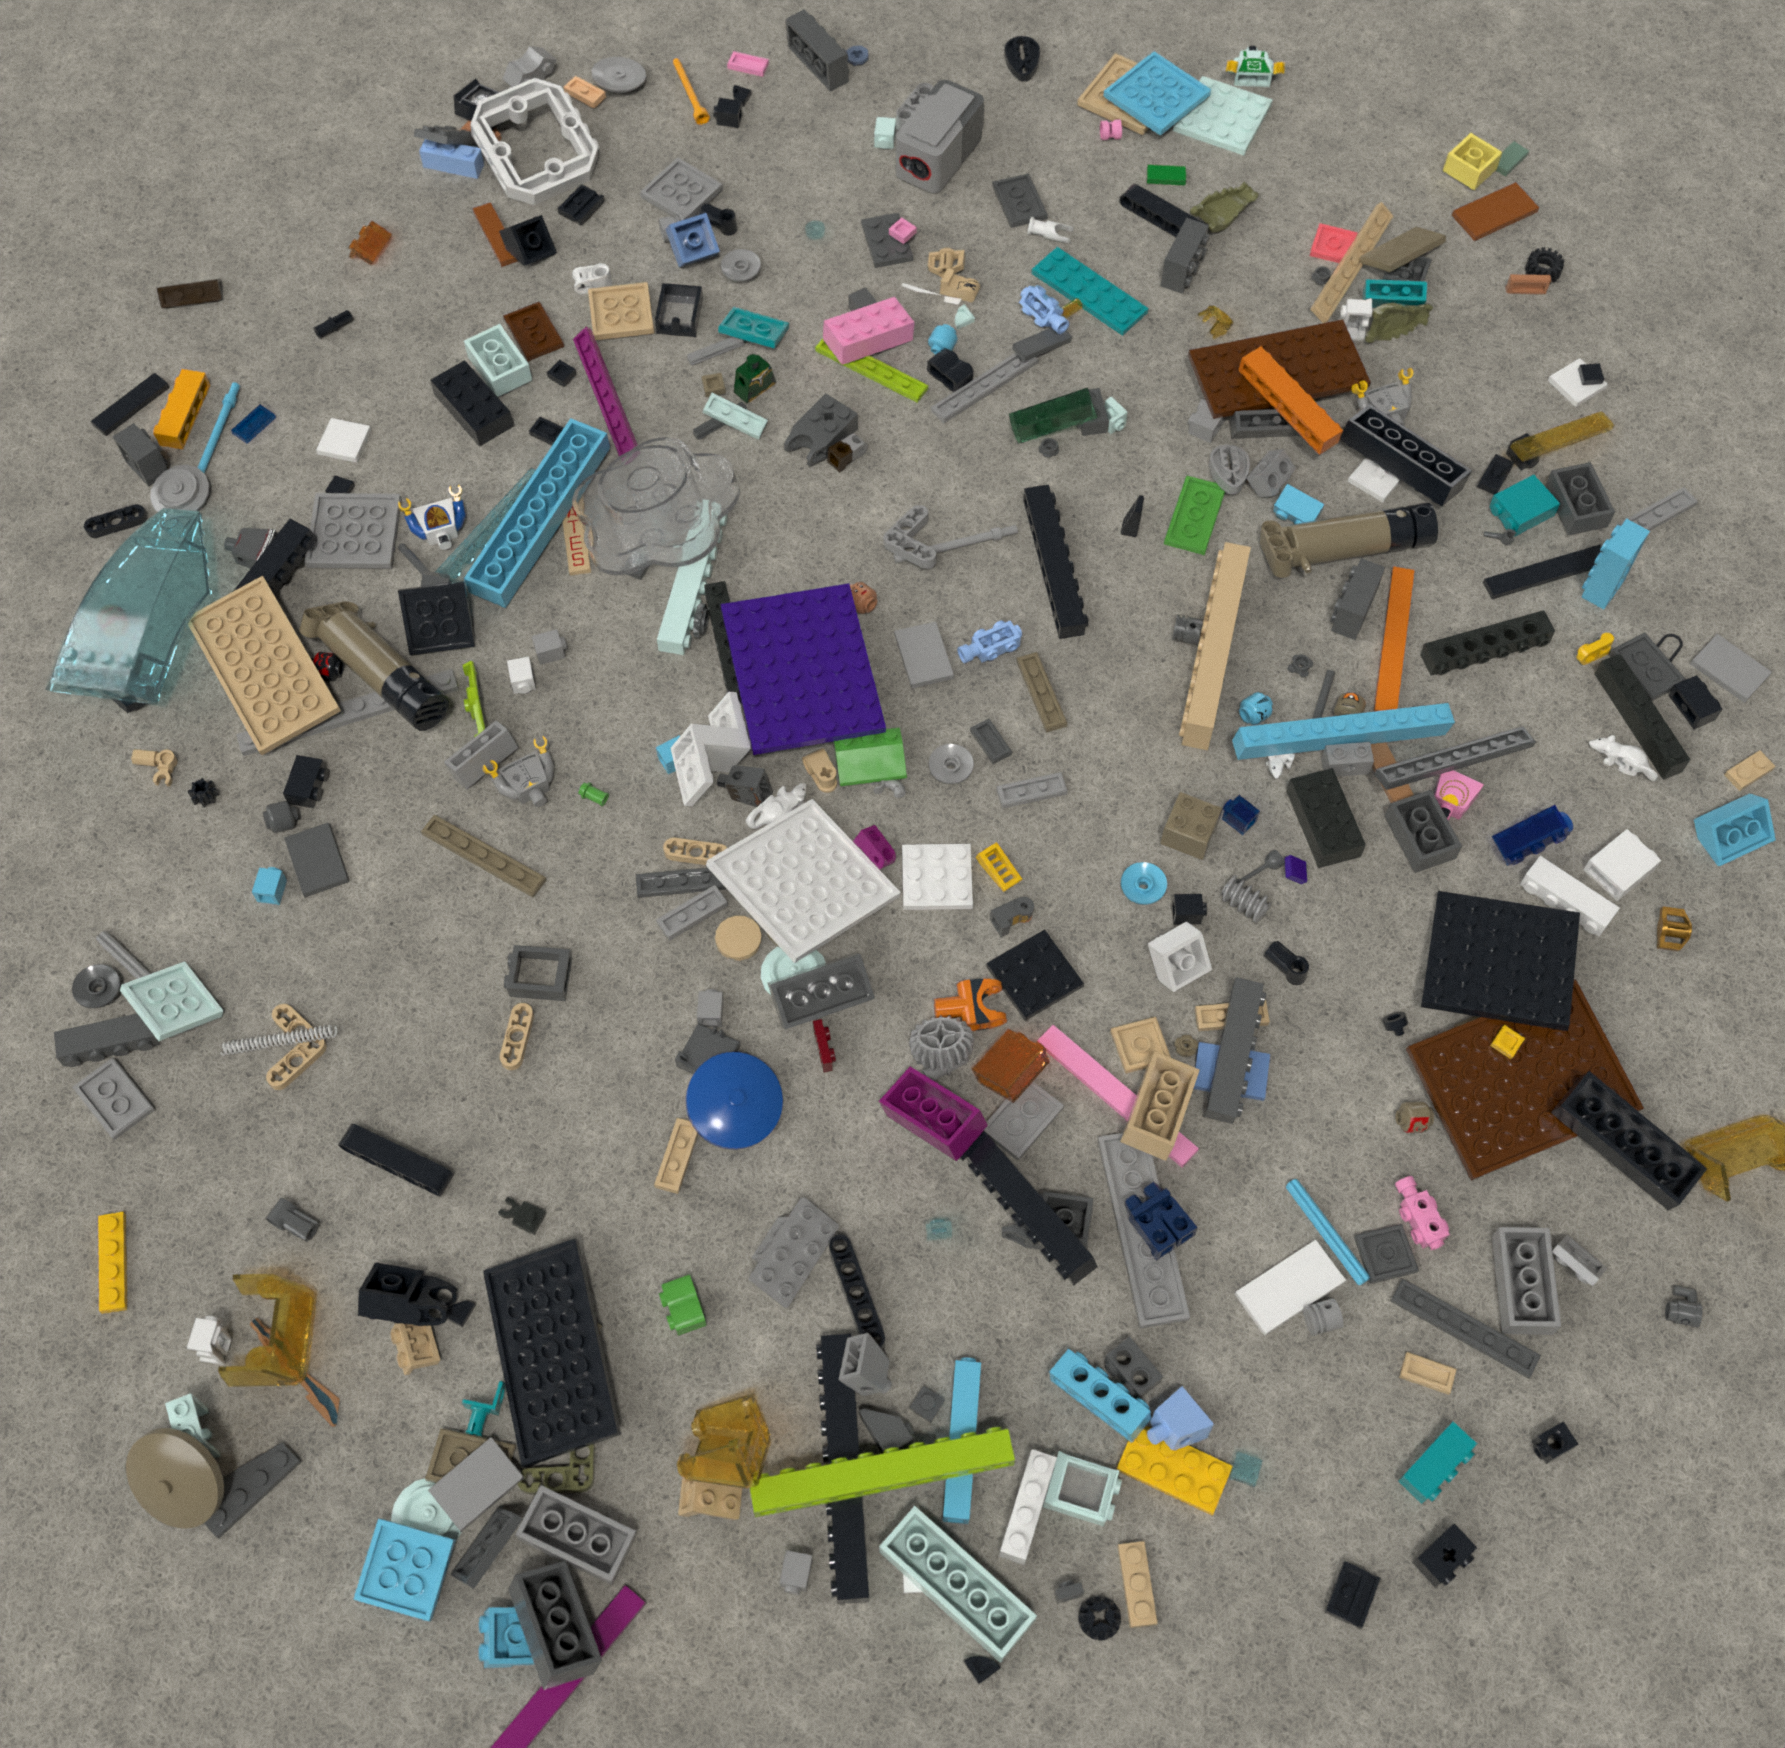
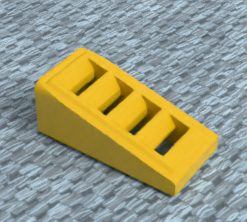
[975,842,1023,892]

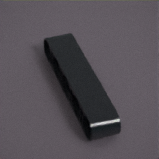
[1119,184,1209,237]
[338,1123,454,1197]
[829,1234,885,1351]

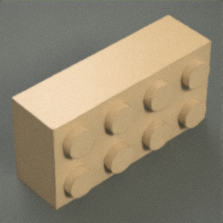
[1120,1052,1200,1161]

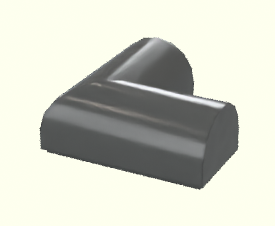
[1382,256,1432,281]

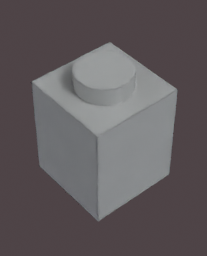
[532,629,567,665]
[697,989,724,1027]
[779,1550,813,1595]

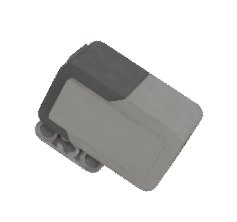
[896,80,985,193]

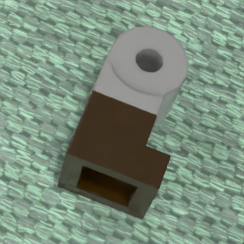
[827,434,868,473]

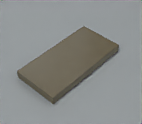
[1360,226,1446,272]

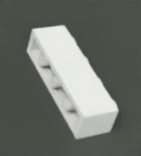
[1520,856,1620,937]
[999,1449,1057,1565]

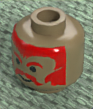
[1395,1101,1434,1133]

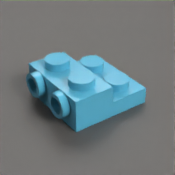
[479,1607,534,1668]

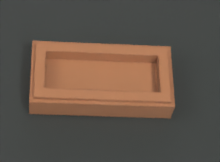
[1506,274,1551,294]

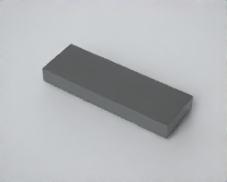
[1012,328,1072,362]

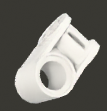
[572,263,612,294]

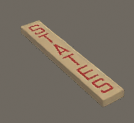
[563,494,591,576]

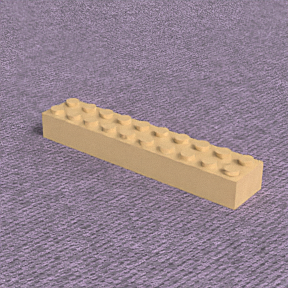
[1179,542,1251,750]

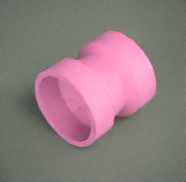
[1100,119,1122,140]

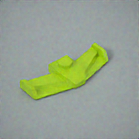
[462,661,486,738]

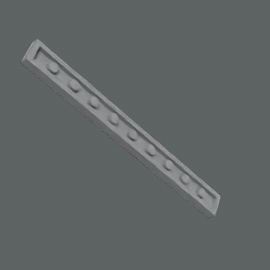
[236,669,459,756]

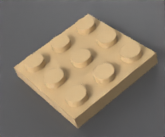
[588,282,654,340]

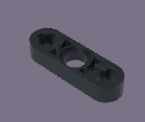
[84,504,148,538]

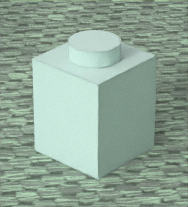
[874,117,896,149]

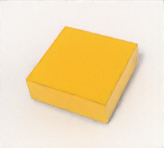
[1490,1025,1525,1059]

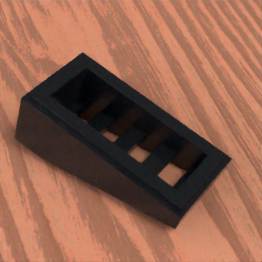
[1121,495,1144,538]

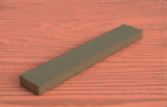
[421,814,547,898]

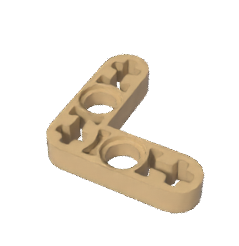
[266,1004,327,1090]

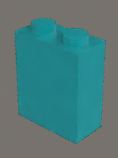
[1489,474,1560,537]

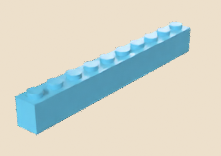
[1232,703,1455,760]

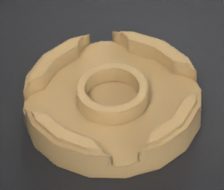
[715,915,762,961]

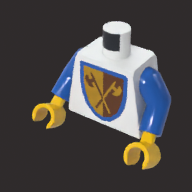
[398,484,466,550]

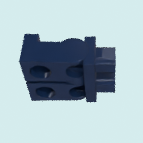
[1124,1182,1198,1261]

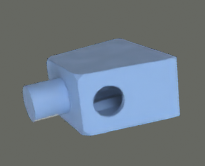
[1147,1386,1214,1450]

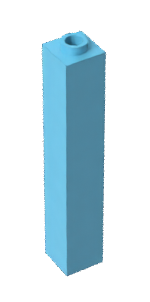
[943,1357,981,1524]

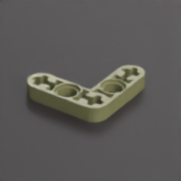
[518,1444,595,1494]

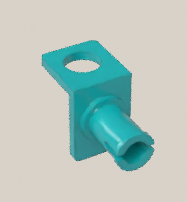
[462,1381,506,1437]

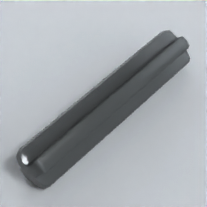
[693,402,747,440]

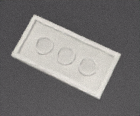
[1235,1240,1346,1336]

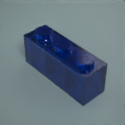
[1492,805,1570,866]

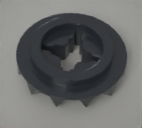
[1078,1596,1121,1641]

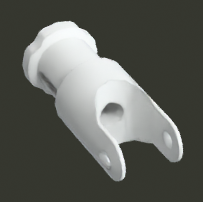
[1027,217,1074,243]

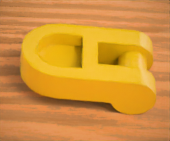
[1576,633,1614,665]

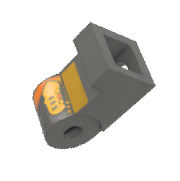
[990,897,1034,937]

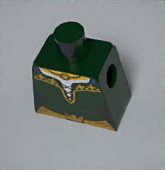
[734,354,776,404]

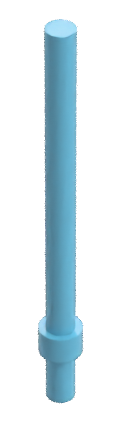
[197,382,240,473]

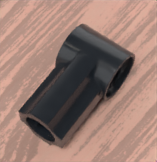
[699,204,738,236]
[1264,941,1309,985]

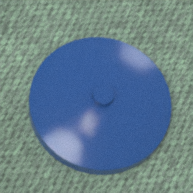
[685,1052,783,1150]

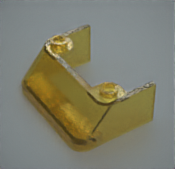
[1684,1115,1785,1202]
[218,1274,317,1387]

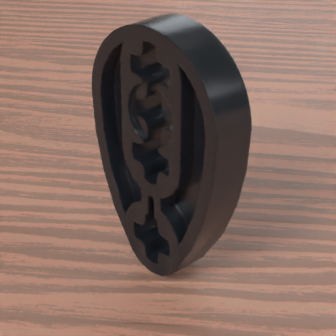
[1004,36,1040,82]

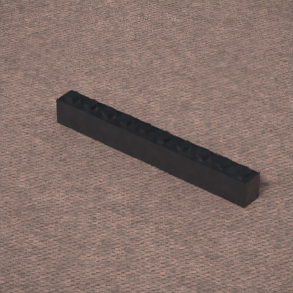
[816,1334,869,1605]

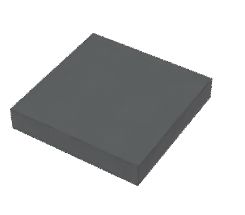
[1354,1224,1419,1284]

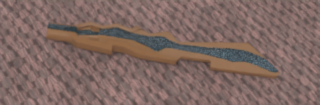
[250,1318,340,1427]

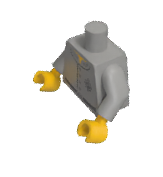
[1351,368,1413,426]
[482,736,554,807]

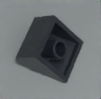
[499,215,557,266]

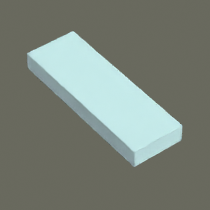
[703,393,768,440]

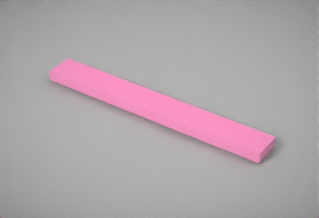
[1037,1025,1199,1168]

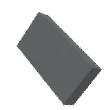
[970,719,1012,764]

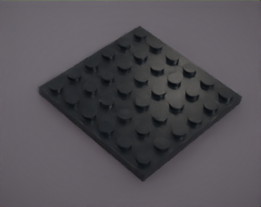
[1421,891,1580,1031]

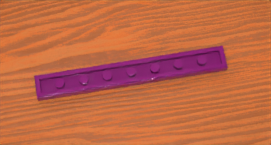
[573,326,640,463]
[491,1585,646,1748]

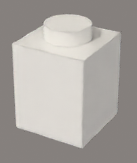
[507,657,536,694]

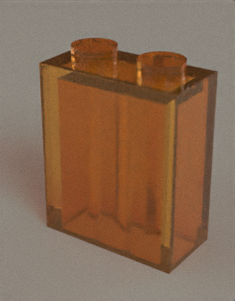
[972,1029,1050,1103]

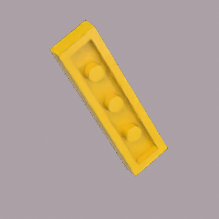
[98,1212,127,1314]

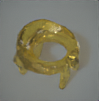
[1198,305,1234,339]

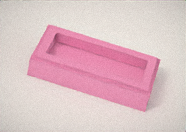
[727,51,769,77]

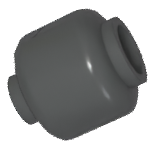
[262,801,298,833]

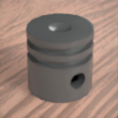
[1172,614,1203,645]

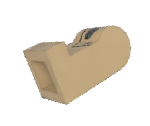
[940,268,980,302]

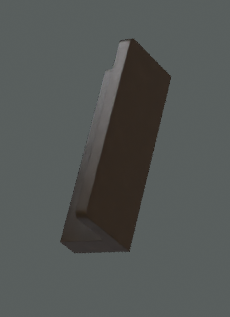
[157,278,223,308]

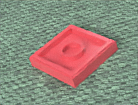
[1310,223,1358,263]

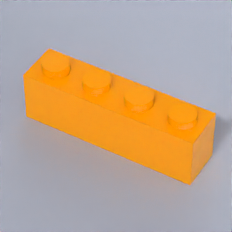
[153,369,211,450]

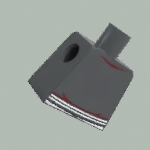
[224,528,277,569]

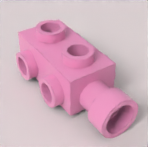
[1395,1176,1450,1250]

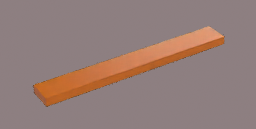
[1374,566,1415,712]

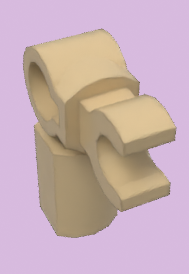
[131,749,178,787]

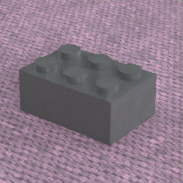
[1161,218,1210,294]
[1545,462,1615,535]
[1330,558,1385,640]
[1385,790,1462,873]

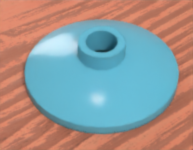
[1121,862,1167,905]

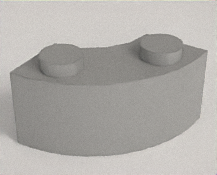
[503,46,557,87]

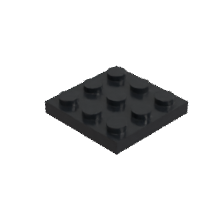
[398,581,475,655]
[986,930,1084,1021]

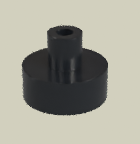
[1382,1012,1408,1036]

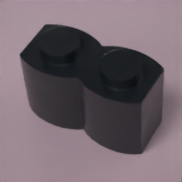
[927,348,974,392]

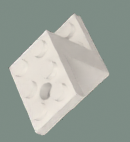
[671,691,751,806]

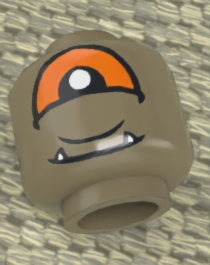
[1334,692,1366,716]

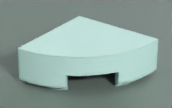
[955,304,975,329]

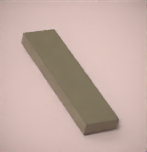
[1016,652,1067,733]

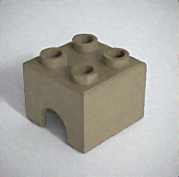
[1160,792,1223,860]

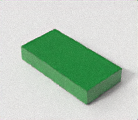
[1147,164,1186,186]

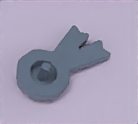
[846,46,868,66]

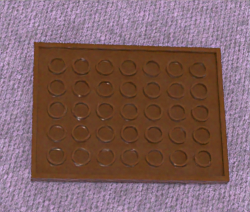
[1406,979,1644,1181]

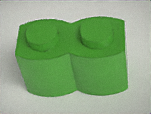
[659,1275,707,1336]

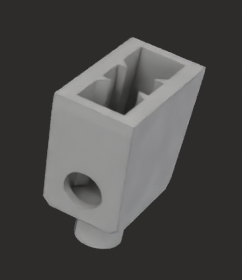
[839,1333,892,1396]

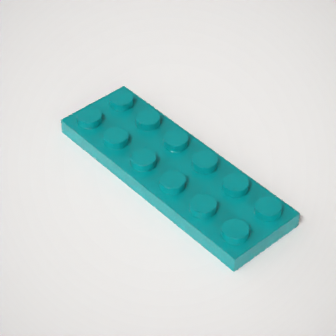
[1031,246,1149,336]

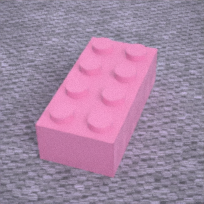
[823,297,914,365]

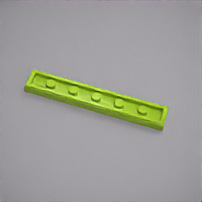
[815,338,929,403]

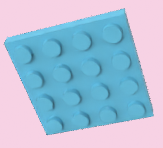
[1103,51,1211,136]

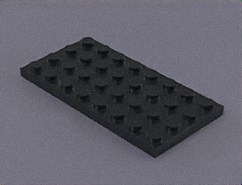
[483,1238,621,1468]

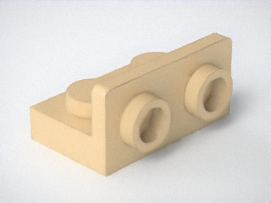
[391,1323,440,1375]

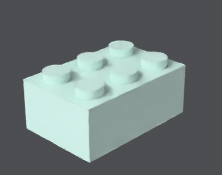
[464,324,532,397]

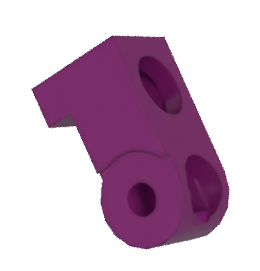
[853,825,896,869]

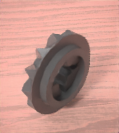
[693,603,709,638]

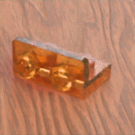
[349,221,392,265]

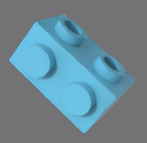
[1273,484,1324,524]

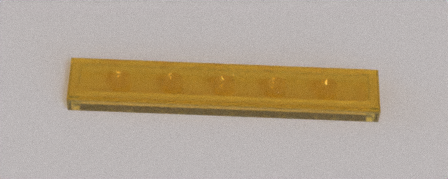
[1510,411,1614,462]

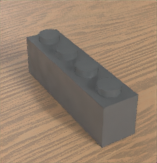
[1230,410,1301,439]
[54,1013,160,1067]

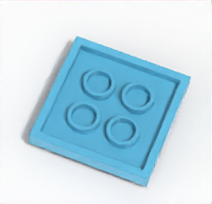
[353,1518,456,1621]

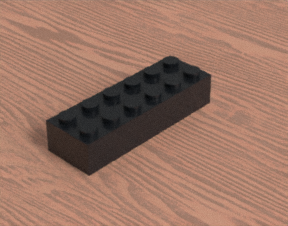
[1340,404,1472,507]
[1551,1071,1708,1210]

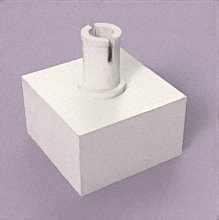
[1148,922,1212,992]

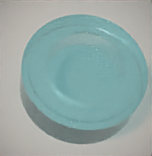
[805,221,825,240]

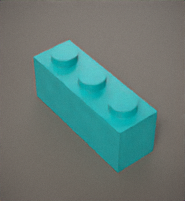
[1362,279,1427,308]
[1398,1421,1477,1504]

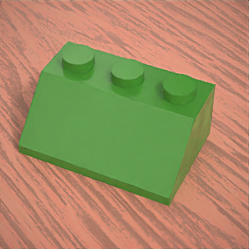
[834,728,907,786]

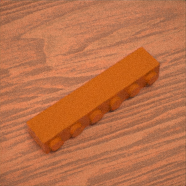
[1238,346,1343,455]

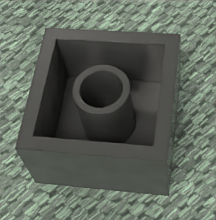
[113,423,168,487]

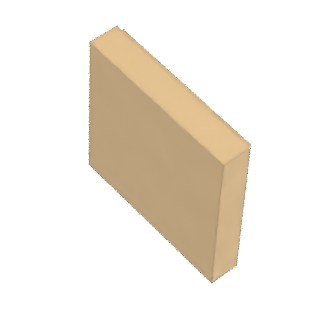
[1110,1017,1171,1074]

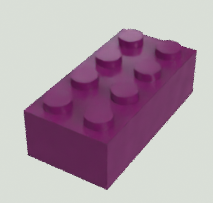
[879,1066,988,1162]

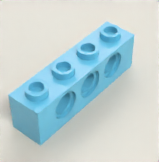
[1049,1349,1151,1443]

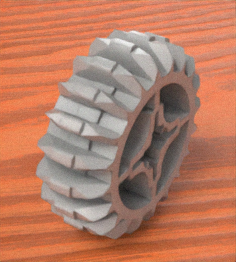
[909,1015,974,1071]

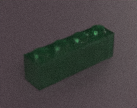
[1009,387,1098,443]

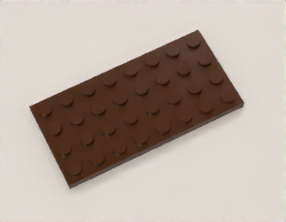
[1188,319,1371,419]

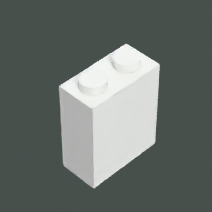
[1584,829,1661,901]

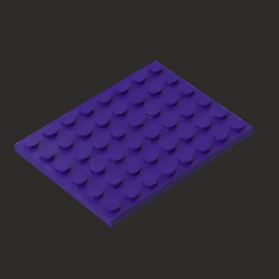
[721,583,886,755]

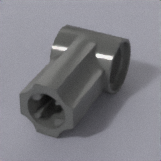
[265,1198,319,1242]

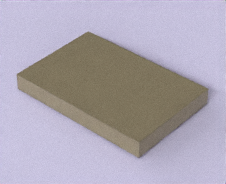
[425,1428,516,1483]

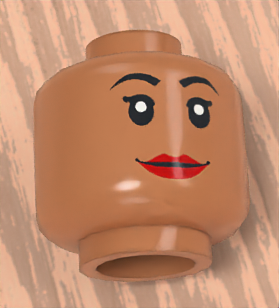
[850,582,878,614]

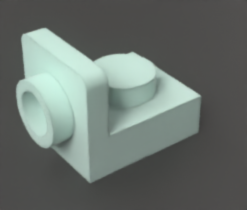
[1105,397,1128,434]

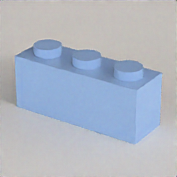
[419,139,484,179]

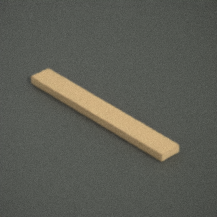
[1311,202,1394,323]

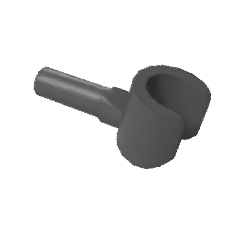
[1484,529,1516,545]

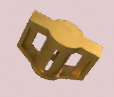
[1657,906,1692,951]

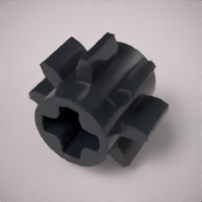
[188,778,219,808]

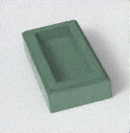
[1495,141,1529,177]

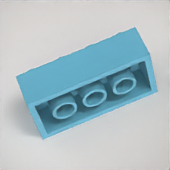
[1582,518,1650,610]

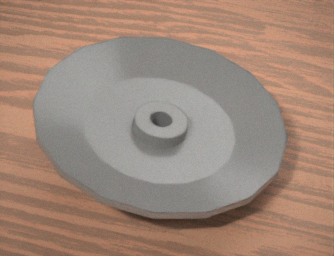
[591,57,646,93]
[150,465,209,519]

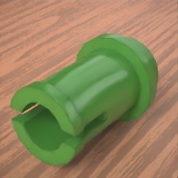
[578,782,609,806]

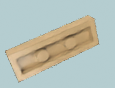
[1194,1000,1270,1032]
[654,1118,699,1194]
[1117,1541,1158,1628]

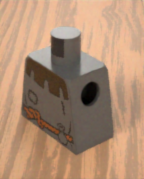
[717,765,773,807]

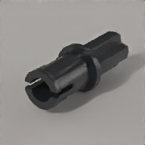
[313,310,353,339]

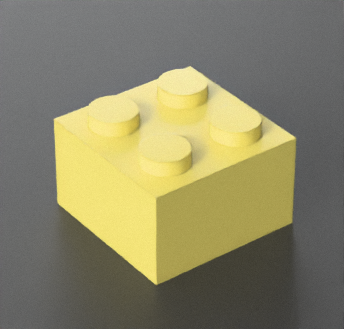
[1443,133,1502,190]

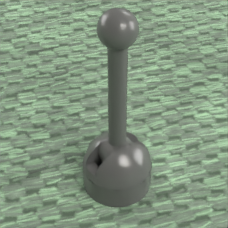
[1236,850,1285,884]

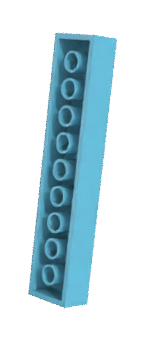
[464,418,610,608]

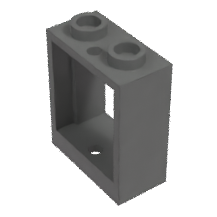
[504,945,573,1001]

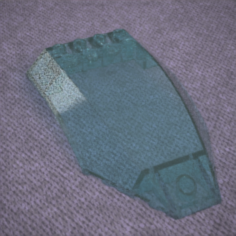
[45,508,212,705]

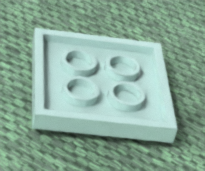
[120,962,223,1041]

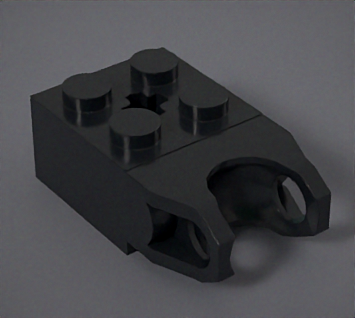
[358,1262,458,1326]

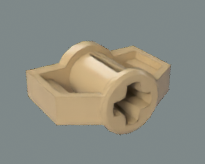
[928,248,965,277]

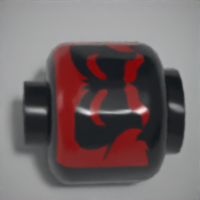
[311,652,344,681]

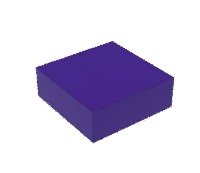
[1285,855,1307,885]

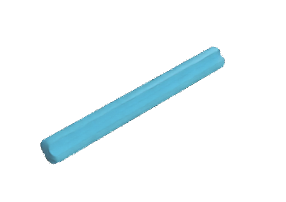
[1286,1179,1370,1285]

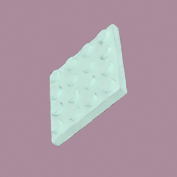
[1173,76,1272,155]

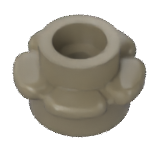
[1174,1035,1198,1057]

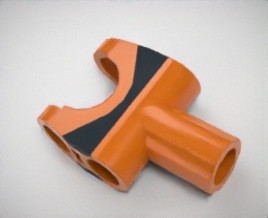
[934,979,1007,1031]

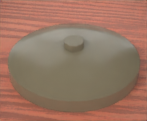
[126,1428,224,1528]

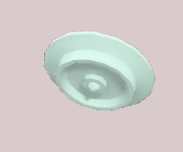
[761,946,826,995]
[391,1479,462,1542]

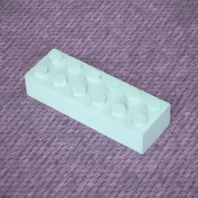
[879,1506,1037,1663]

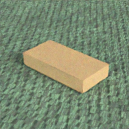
[1399,1352,1457,1395]

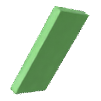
[1164,475,1225,555]

